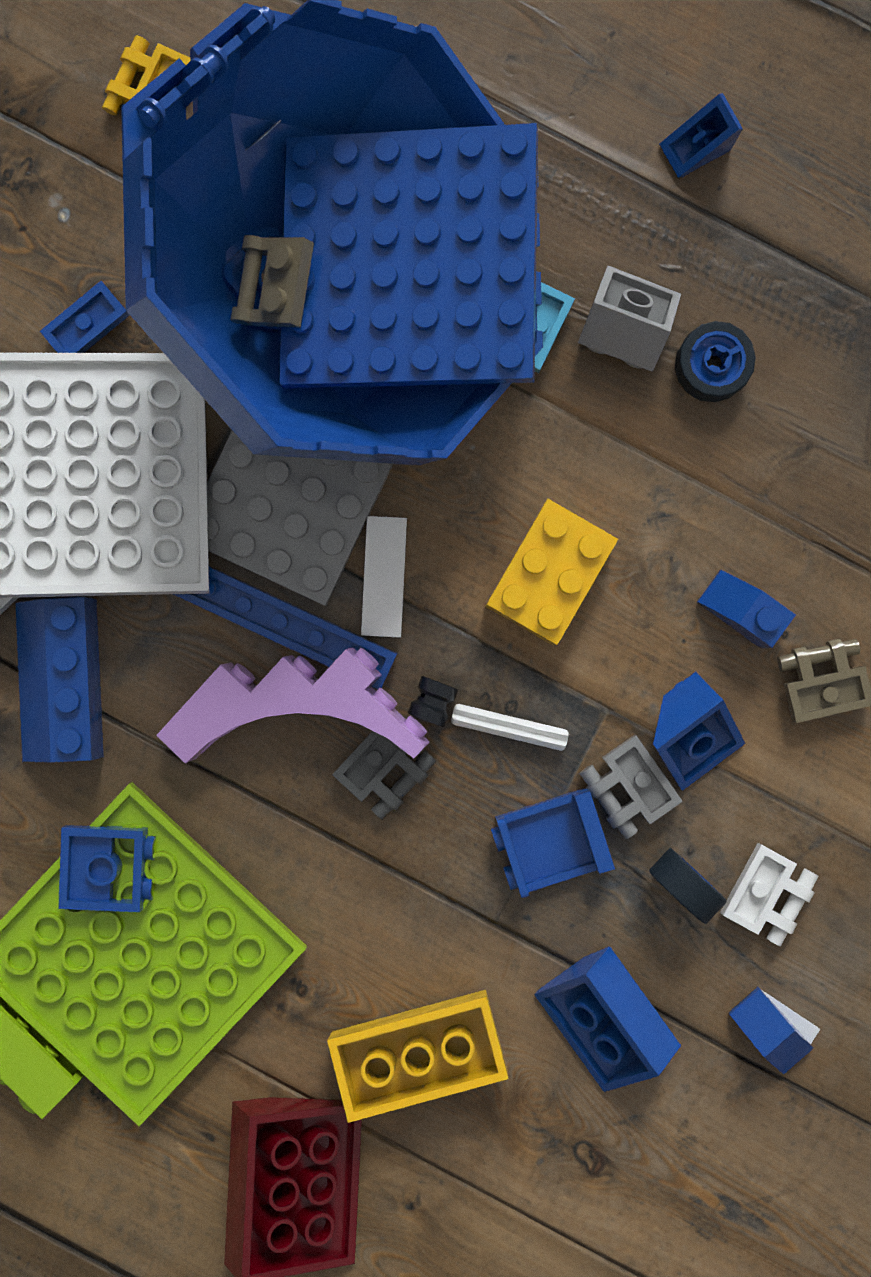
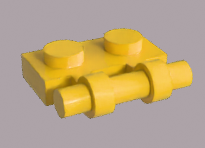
[102,35,190,116]

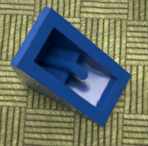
[659,93,743,178]
[728,987,813,1074]

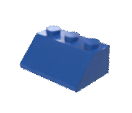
[534,946,681,1092]

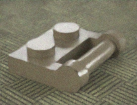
[230,235,314,328]

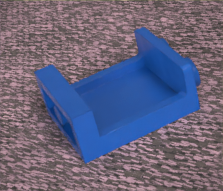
[491,788,615,898]

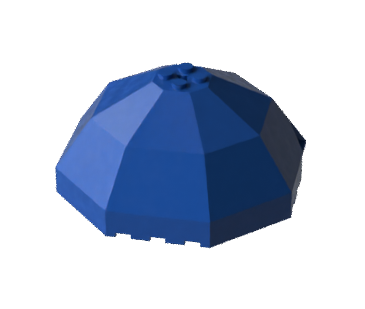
[121,0,543,465]

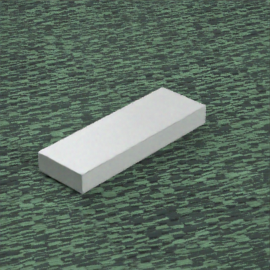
[361,516,407,638]

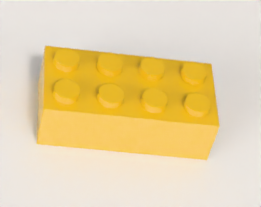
[327,990,509,1123]

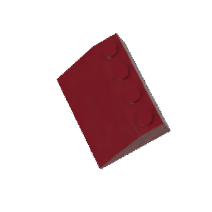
[224,1097,362,1277]

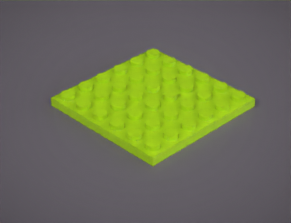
[0,782,307,1127]

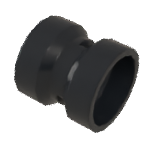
[408,676,458,727]

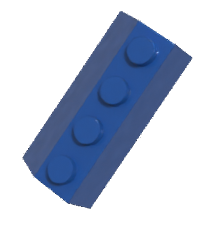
[15,597,104,762]

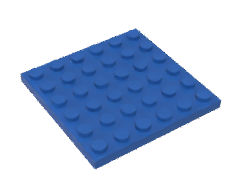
[280,123,538,389]

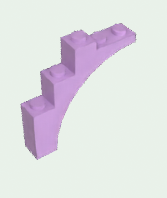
[156,647,430,764]

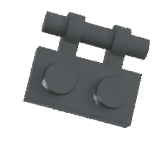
[332,731,437,820]

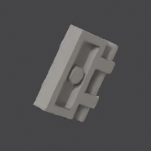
[579,735,683,839]

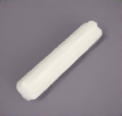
[451,704,569,751]

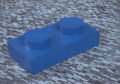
[40,281,130,353]

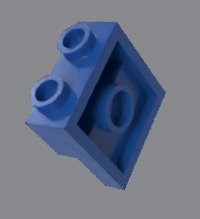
[58,825,156,912]

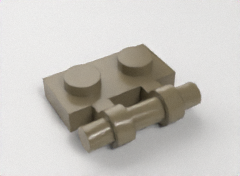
[777,639,871,723]

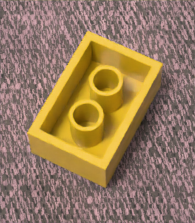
[485,499,618,646]

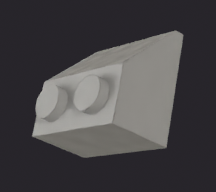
[578,266,681,372]

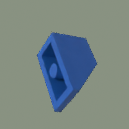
[697,570,796,648]

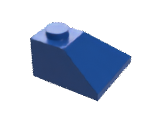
[653,672,746,791]

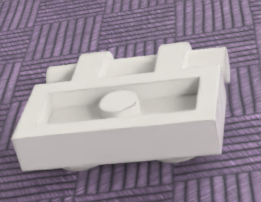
[720,843,819,947]

